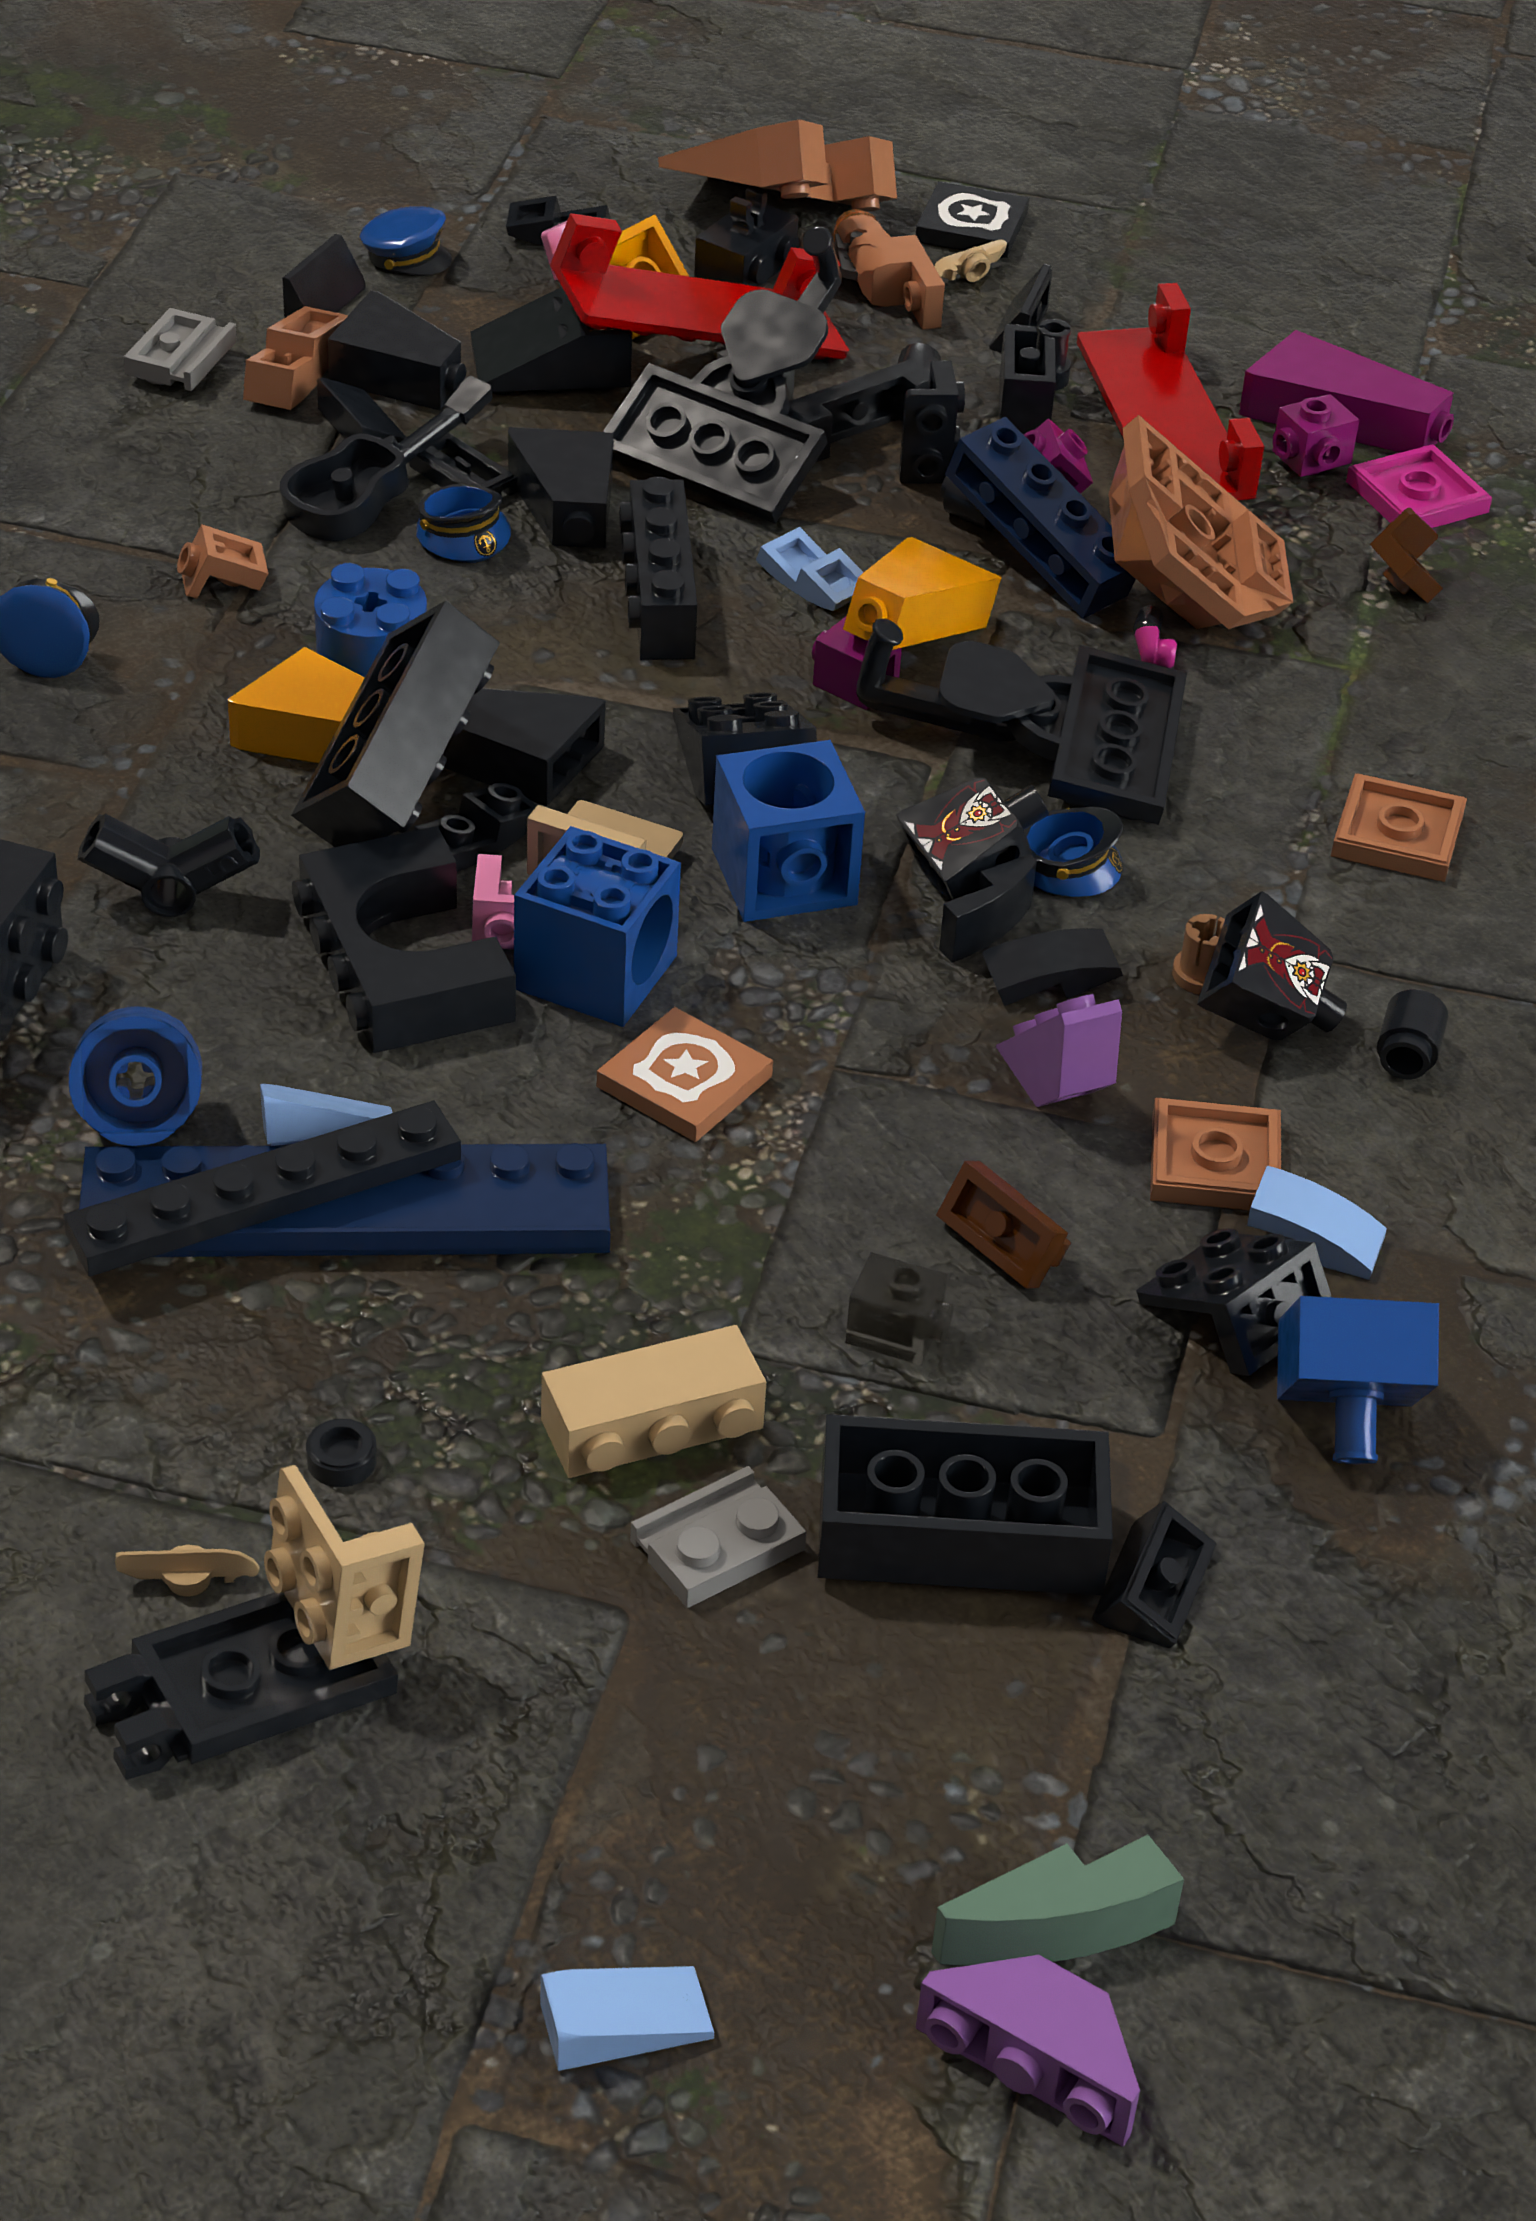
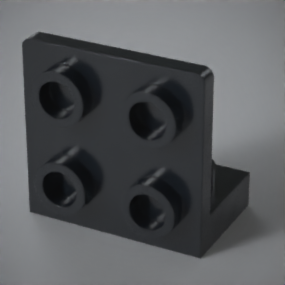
[1136,1228,1332,1376]

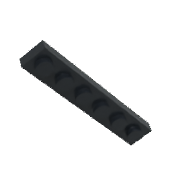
[63,1100,461,1277]

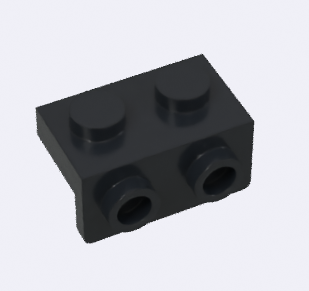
[898,361,965,484]

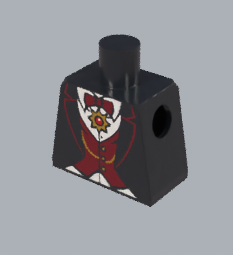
[896,777,1049,901]
[1197,891,1347,1040]

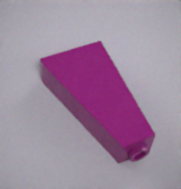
[1239,330,1454,452]

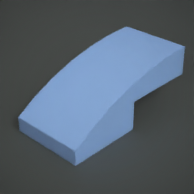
[756,527,864,611]
[1247,1165,1387,1280]

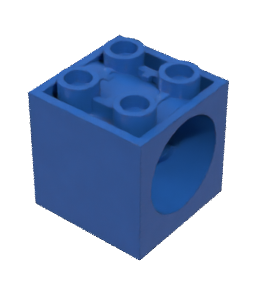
[712,740,865,922]
[514,826,681,1027]

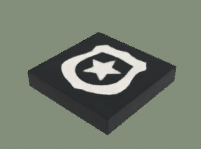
[916,181,1029,258]

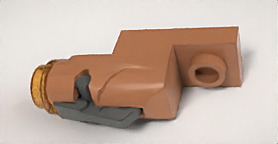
[834,209,945,330]

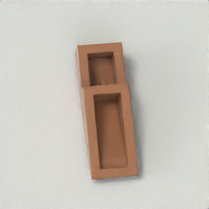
[243,306,348,410]

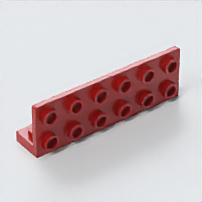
[550,213,849,360]
[1077,283,1264,500]

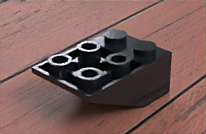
[470,287,632,395]
[673,692,817,805]

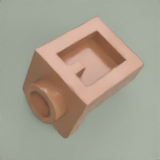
[177,524,268,599]

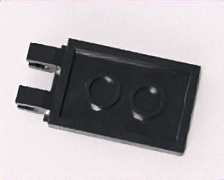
[84,1592,398,1780]

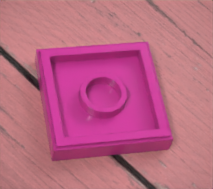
[1346,444,1492,528]

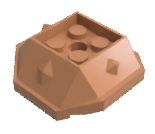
[1109,415,1293,629]

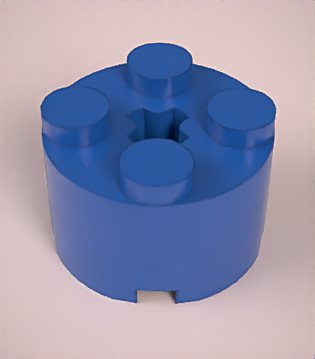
[314,563,427,677]
[69,1006,202,1146]

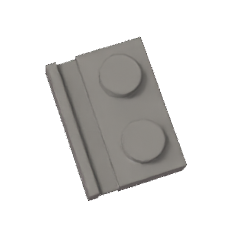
[123,308,237,391]
[630,1466,807,1608]

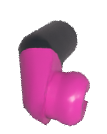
[1133,605,1177,668]

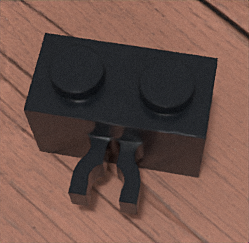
[694,185,800,287]

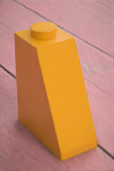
[228,647,365,763]

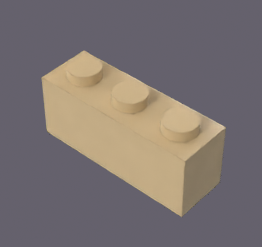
[541,1324,766,1478]

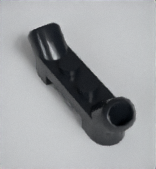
[787,343,942,463]

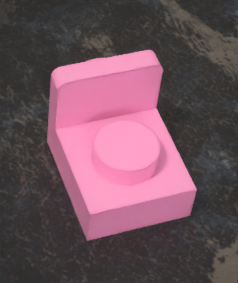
[472,854,514,949]

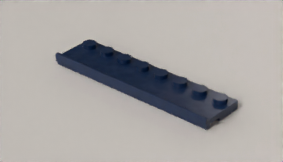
[79,1143,611,1257]

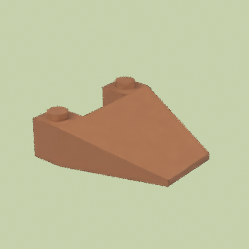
[658,119,897,212]

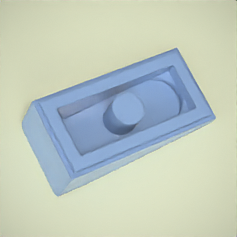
[260,1084,393,1146]
[540,1966,714,2071]

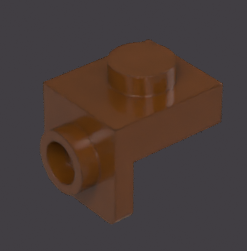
[1370,508,1443,603]

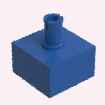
[1277,1296,1439,1464]

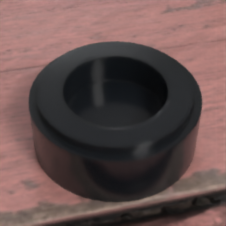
[306,1419,377,1487]

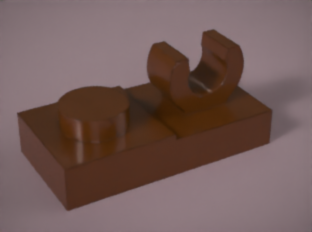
[936,1161,1072,1288]

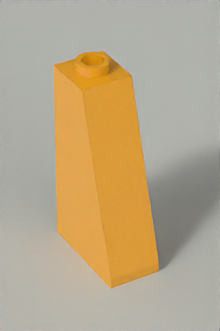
[843,537,1002,650]

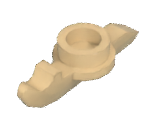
[934,240,1007,282]
[115,1544,259,1596]

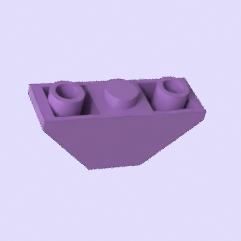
[995,994,1122,1107]
[916,1955,1140,2147]

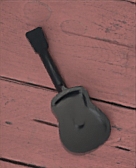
[280,376,492,541]

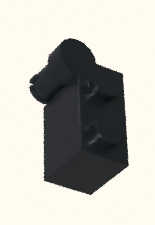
[999,319,1071,435]

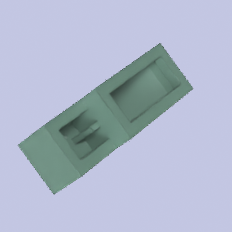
[931,1835,1184,1966]

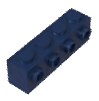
[945,417,1136,619]

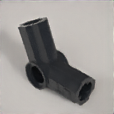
[78,813,260,917]

